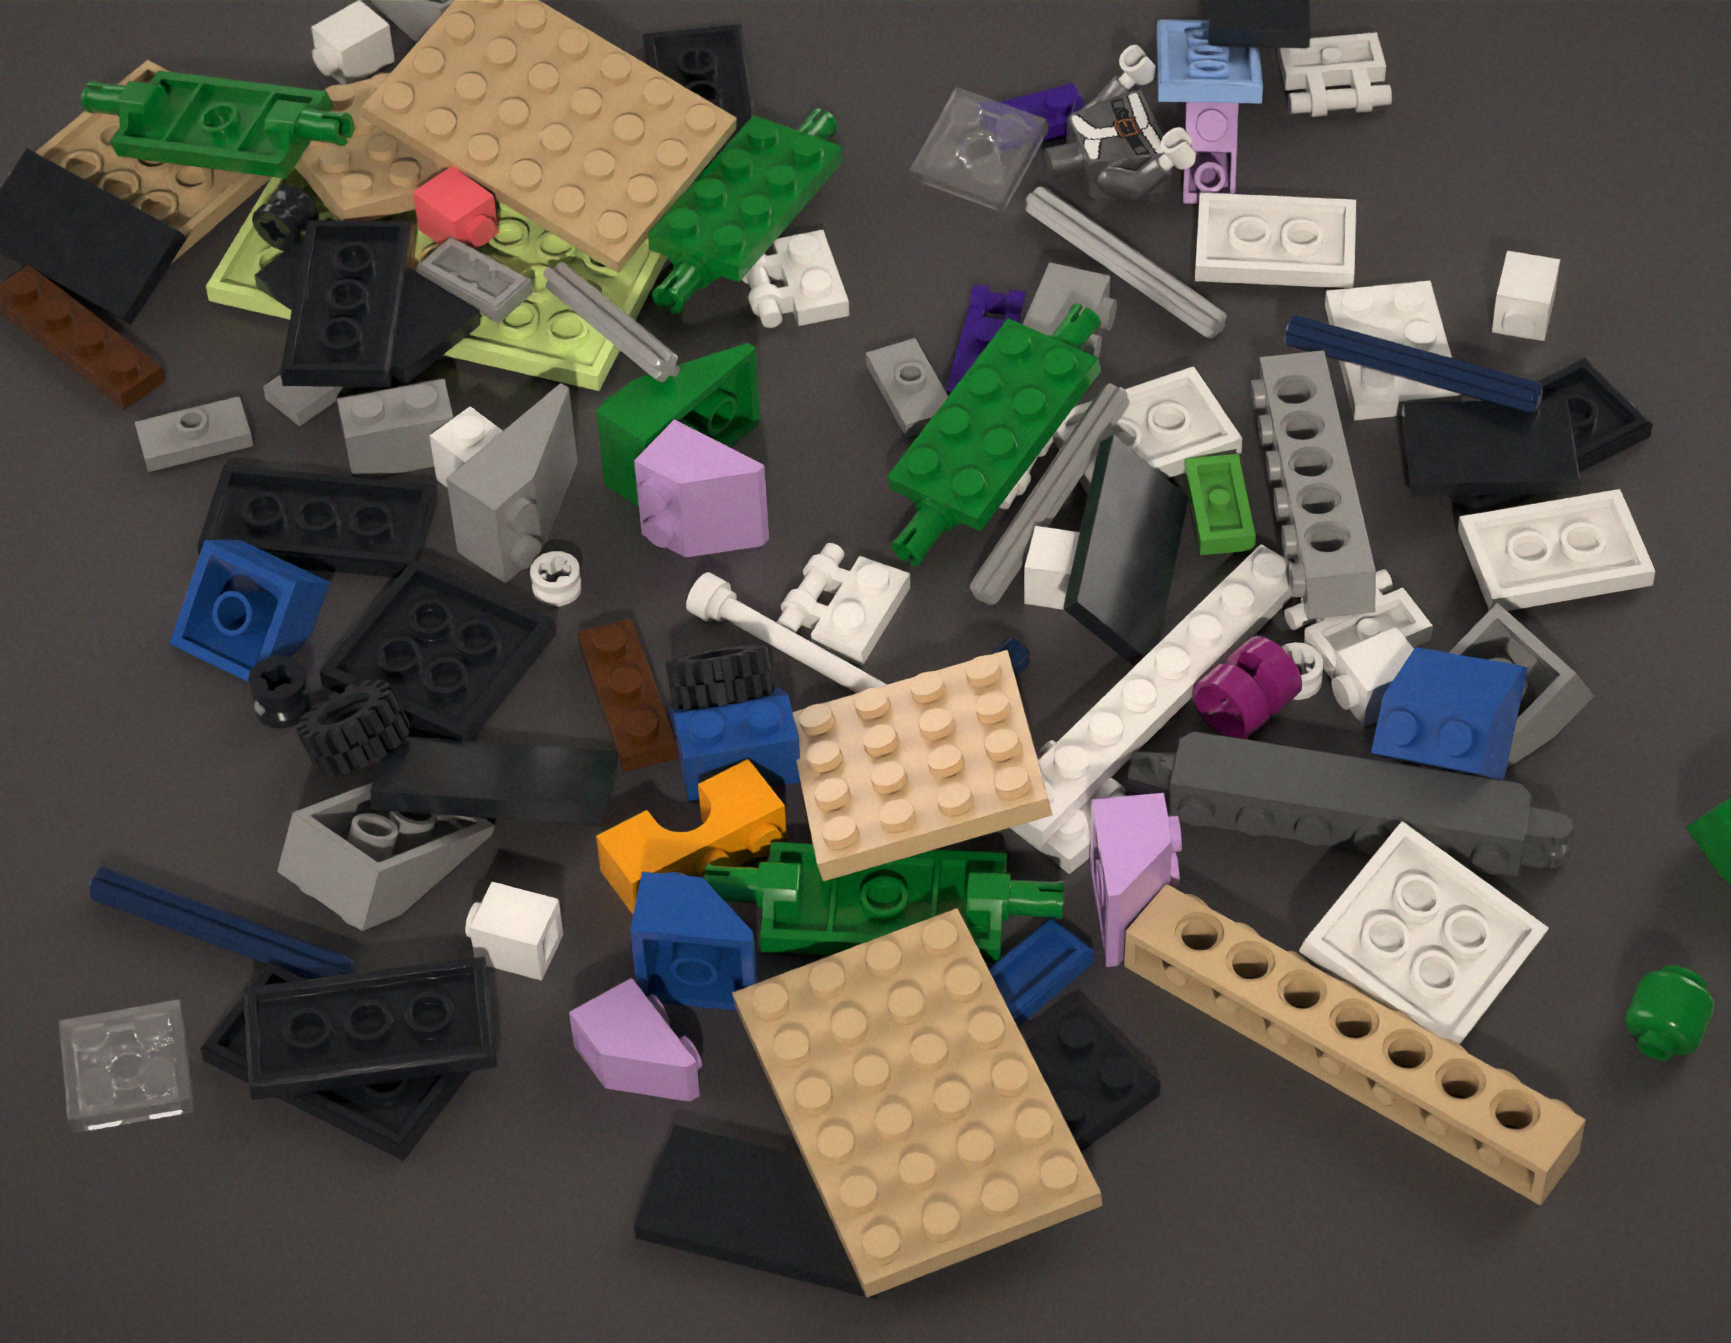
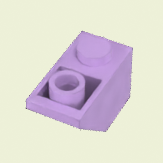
[1183,102,1239,204]
[569,978,702,1102]

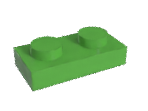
[1183,454,1256,555]

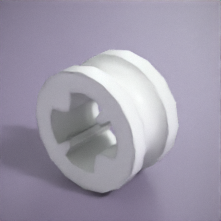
[530,551,582,607]
[1282,642,1324,700]

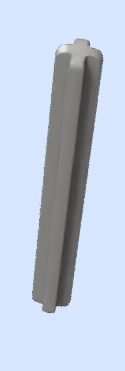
[1026,187,1227,339]
[543,262,680,382]
[970,383,1130,605]

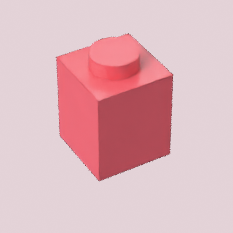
[413,166,499,249]

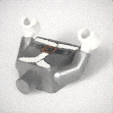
[1044,45,1196,201]

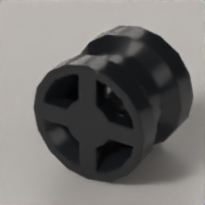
[252,185,319,251]
[248,656,311,728]

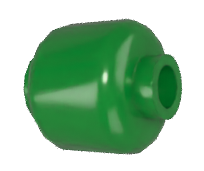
[1624,965,1715,1061]

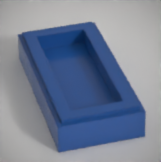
[989,917,1094,1027]

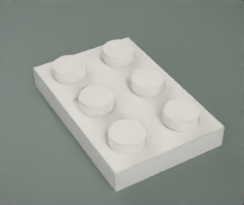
[1195,193,1356,288]
[1325,281,1462,421]
[1052,366,1242,494]
[1458,489,1655,611]

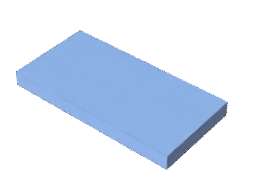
[1157,20,1263,103]

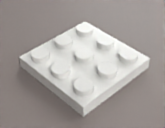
[1299,821,1549,1044]

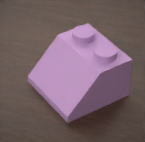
[634,420,769,558]
[1090,793,1182,967]

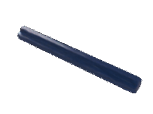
[1284,315,1543,414]
[88,867,356,979]

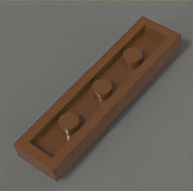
[0,265,165,410]

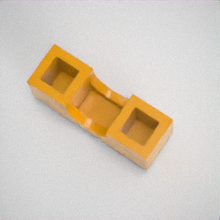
[596,759,787,915]

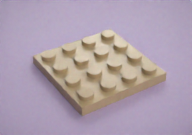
[9,60,272,266]
[295,73,446,221]
[792,650,1053,881]

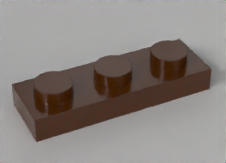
[577,618,678,772]

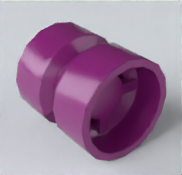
[1193,636,1302,740]

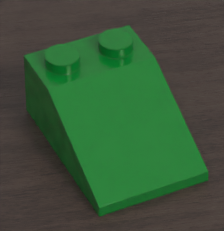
[596,343,761,507]

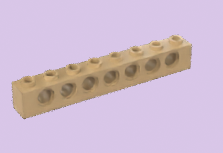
[1124,884,1586,1206]

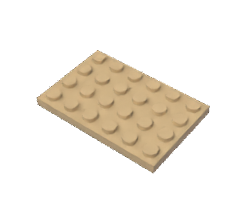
[362,0,737,273]
[732,908,1102,1298]

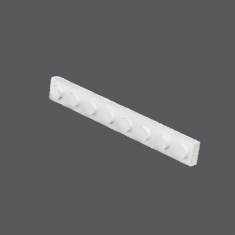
[1010,544,1293,847]

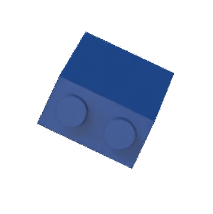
[169,540,330,682]
[1371,647,1528,781]
[668,687,801,802]
[630,872,757,1011]

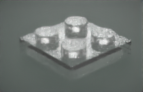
[910,87,1049,213]
[59,999,195,1134]

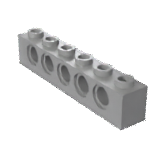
[1251,350,1376,619]

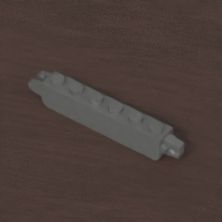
[1128,731,1575,877]

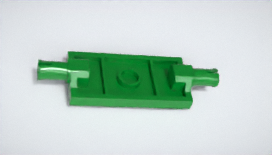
[81,70,354,179]
[648,109,843,314]
[887,303,1101,566]
[704,842,1064,963]

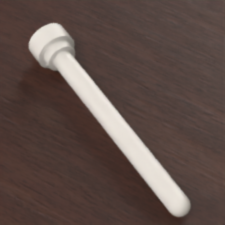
[686,572,887,693]

